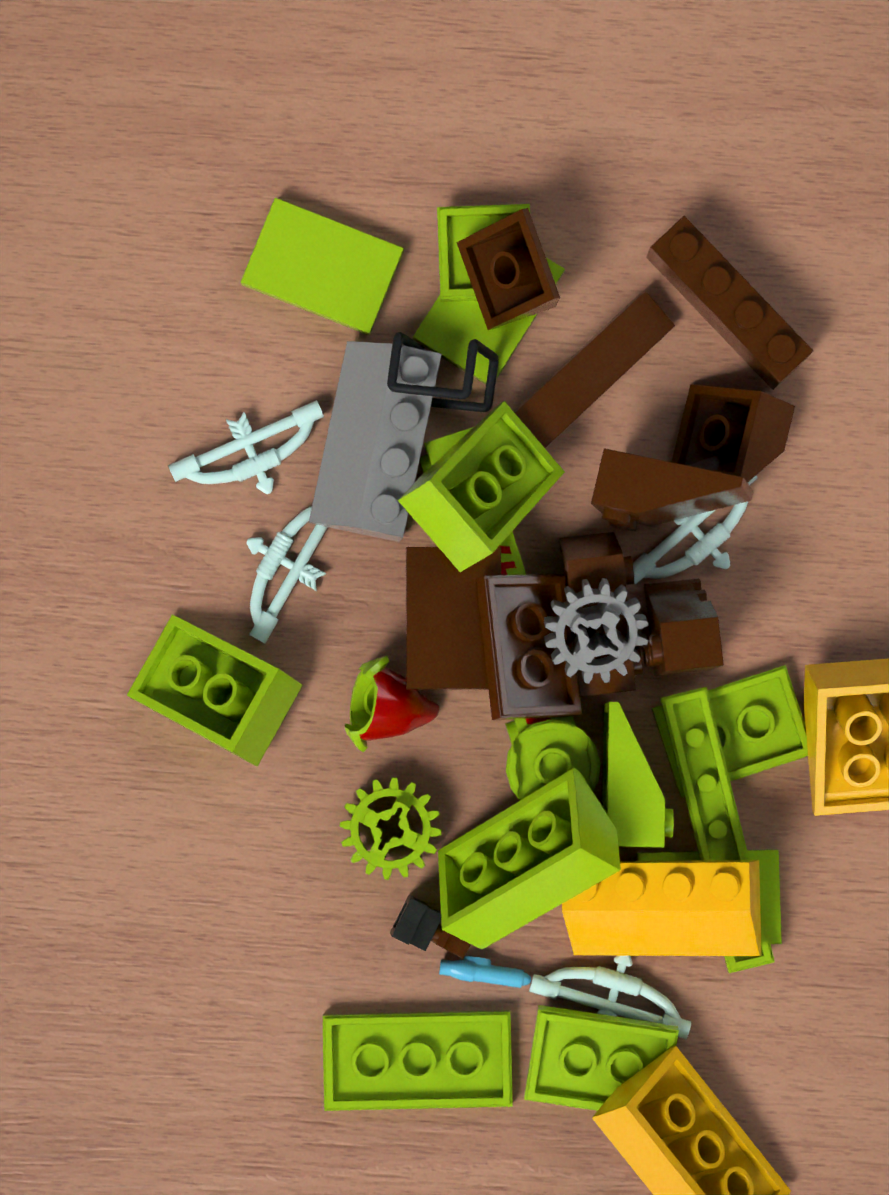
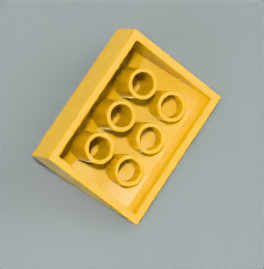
[804,658,889,816]

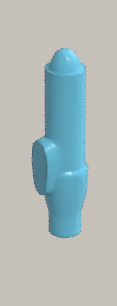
[439,956,531,988]

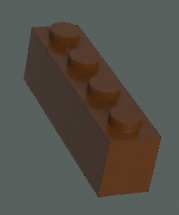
[646,215,814,390]

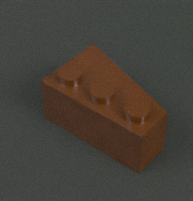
[559,532,643,697]
[643,578,724,676]

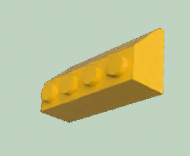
[562,860,761,956]
[592,1046,791,1195]

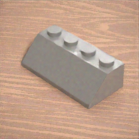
[309,341,442,542]

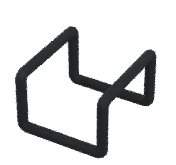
[387,332,499,412]

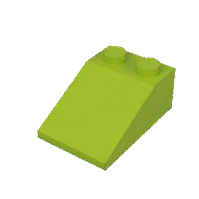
[398,401,565,572]
[127,614,303,767]
[602,702,674,848]

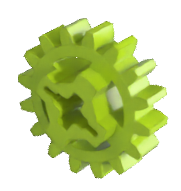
[340,777,442,880]

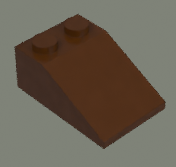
[591,448,753,531]

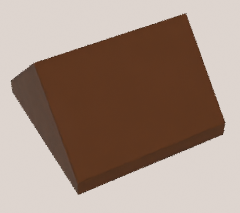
[456,208,560,330]

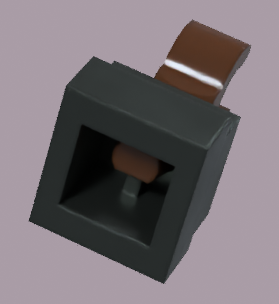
[390,895,471,959]

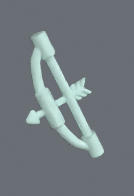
[168,400,324,494]
[633,476,758,585]
[247,506,328,643]
[529,956,691,1039]

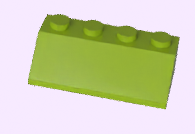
[438,768,621,950]

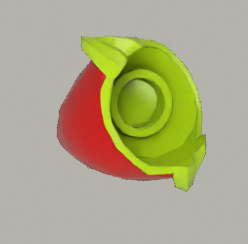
[345,655,440,752]

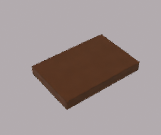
[406,547,501,690]
[476,574,582,720]

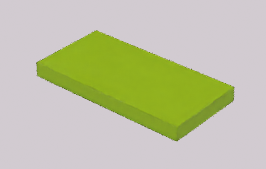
[322,1010,513,1111]

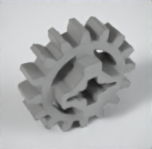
[544,578,648,683]

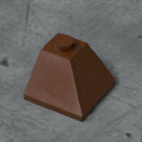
[671,384,795,483]

